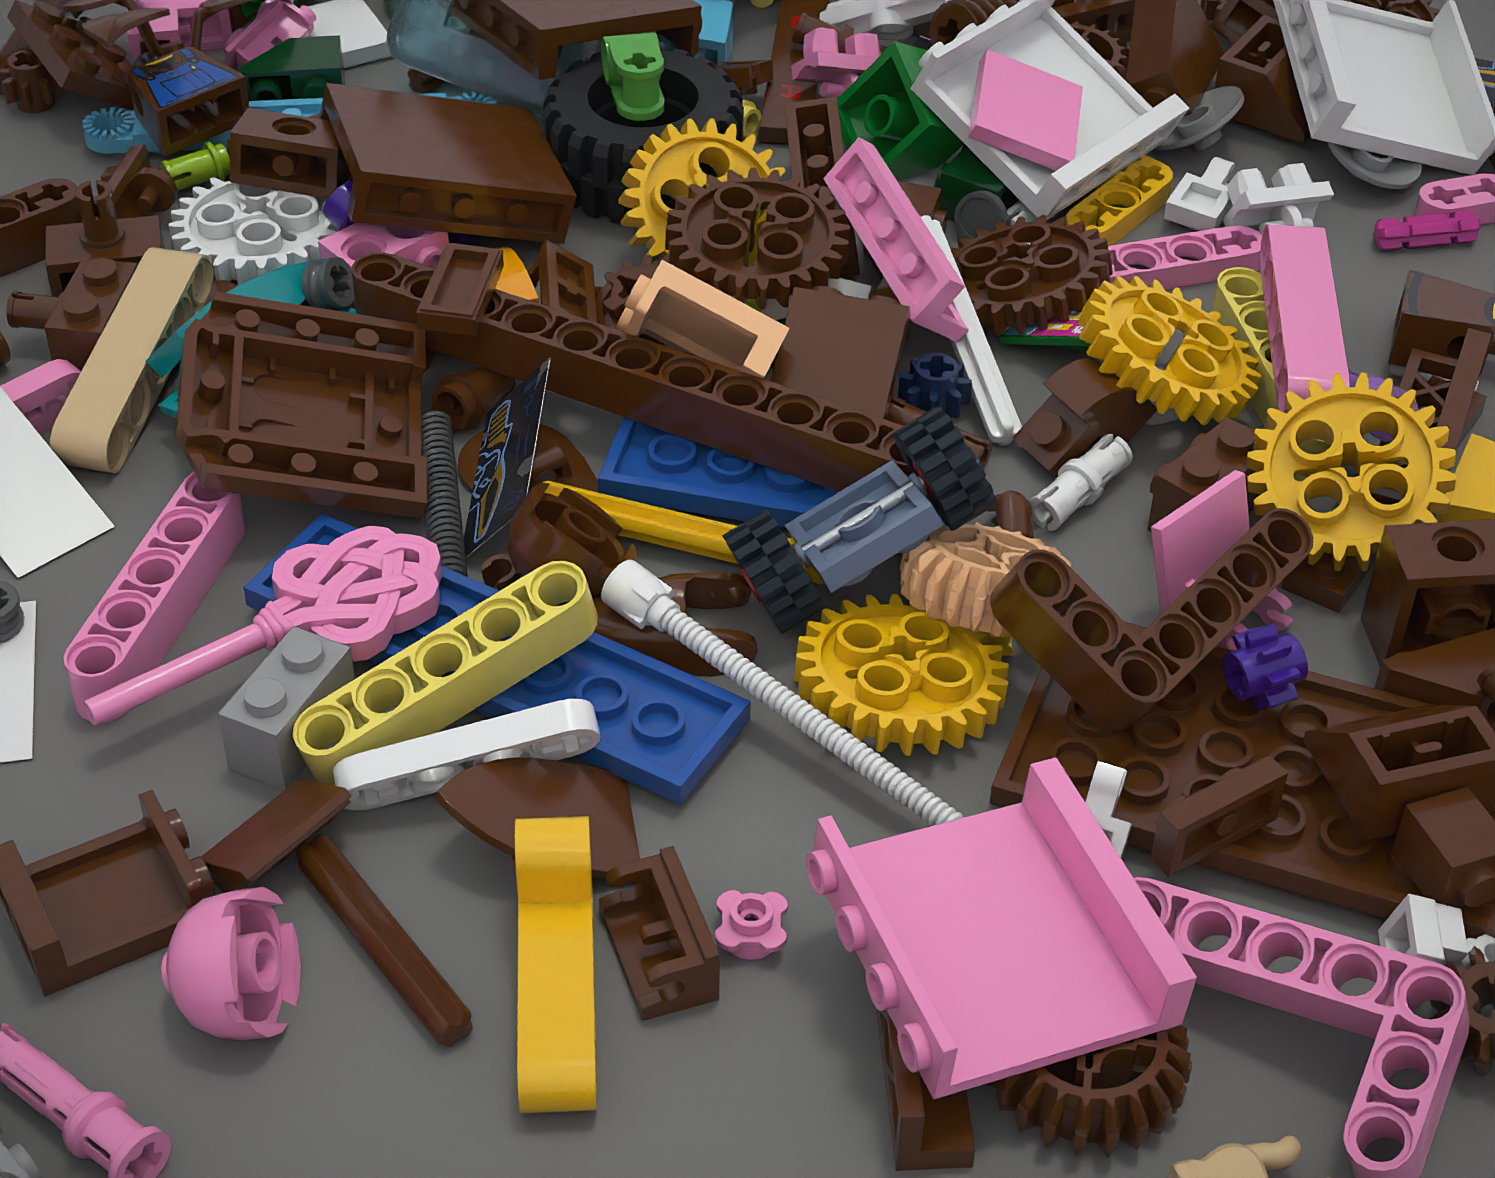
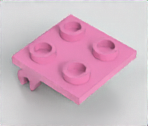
[1151,470,1293,651]

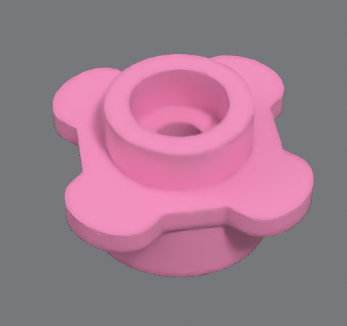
[715,890,788,960]

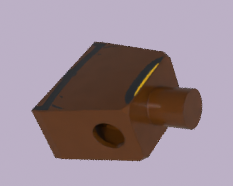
[1388,270,1495,376]

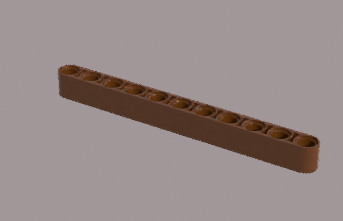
[352,252,929,501]

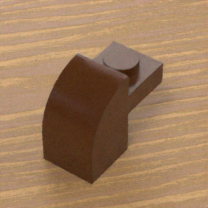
[1013,358,1157,478]

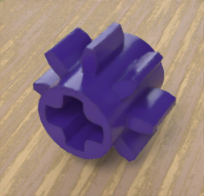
[1223,624,1308,710]

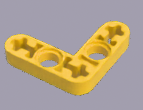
[1066,155,1173,246]

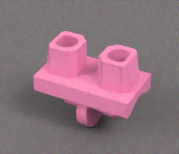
[791,27,881,98]

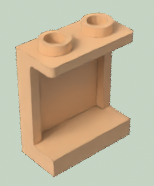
[615,260,790,379]

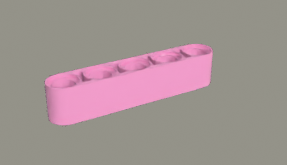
[1260,224,1350,414]
[63,472,246,723]

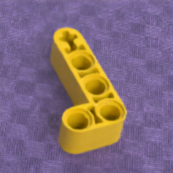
[514,816,597,1114]

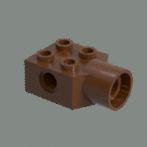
[1361,519,1495,667]

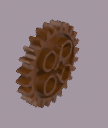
[665,168,850,310]
[950,215,1113,335]

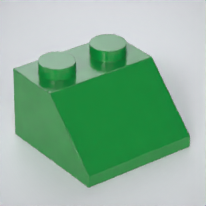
[837,41,964,181]

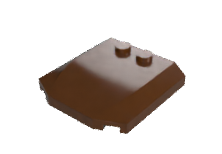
[175,292,427,519]

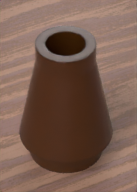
[432,367,515,430]

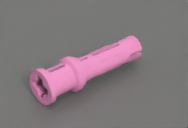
[0,1023,172,1178]

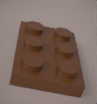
[7,0,133,110]

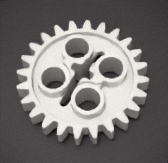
[168,177,338,285]

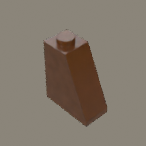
[1126,0,1225,117]

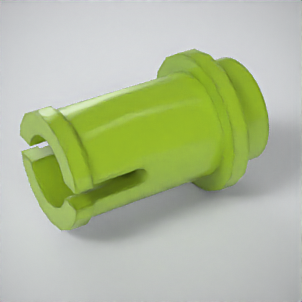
[160,142,230,191]

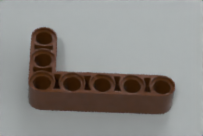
[990,508,1314,731]

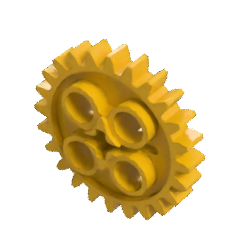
[618,118,786,267]
[1078,276,1261,425]
[1247,372,1457,571]
[793,594,1009,756]

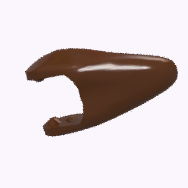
[592,572,758,677]

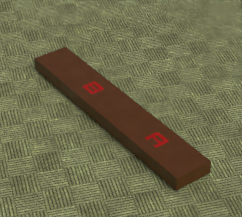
[759,0,831,144]

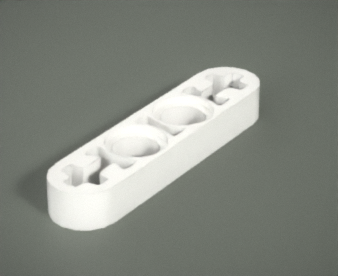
[333,699,601,810]

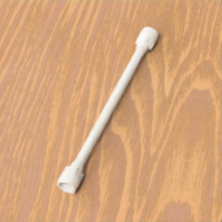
[601,560,964,826]

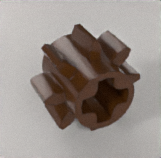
[0,49,66,113]

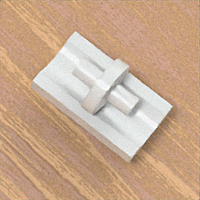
[1223,163,1334,234]

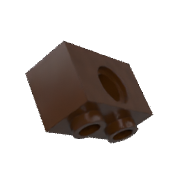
[230,108,351,198]

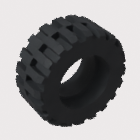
[543,46,744,224]

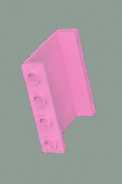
[806,757,1197,1099]

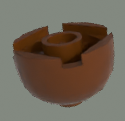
[507,482,637,605]

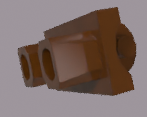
[93,144,178,219]

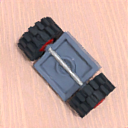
[723,406,997,634]

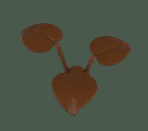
[63,0,292,57]

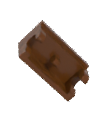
[528,240,597,323]
[599,846,720,1021]

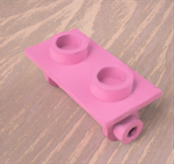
[224,0,317,71]

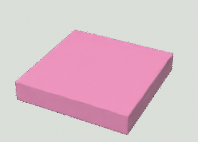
[968,49,1083,170]

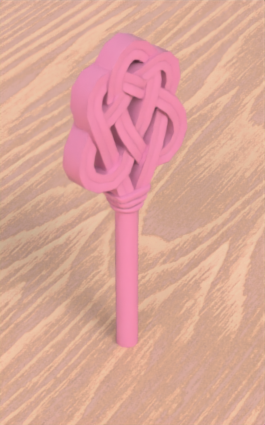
[83,526,442,726]

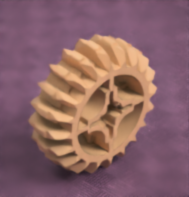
[899,522,1071,637]

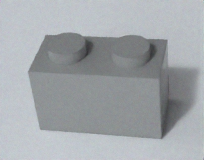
[218,626,355,791]

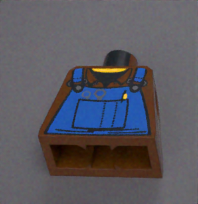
[127,47,250,156]

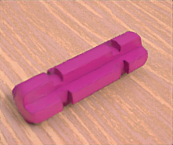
[1373,211,1480,251]

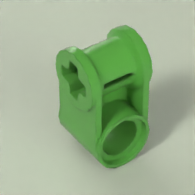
[601,32,664,121]

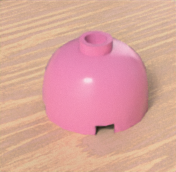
[161,887,301,1040]

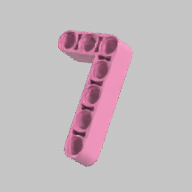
[1134,877,1470,1178]

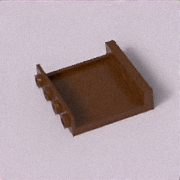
[439,0,703,80]
[319,83,577,244]

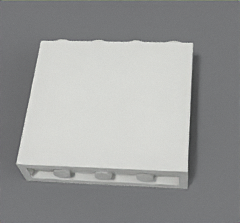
[910,0,1189,220]
[1273,0,1495,175]

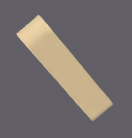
[50,247,213,474]

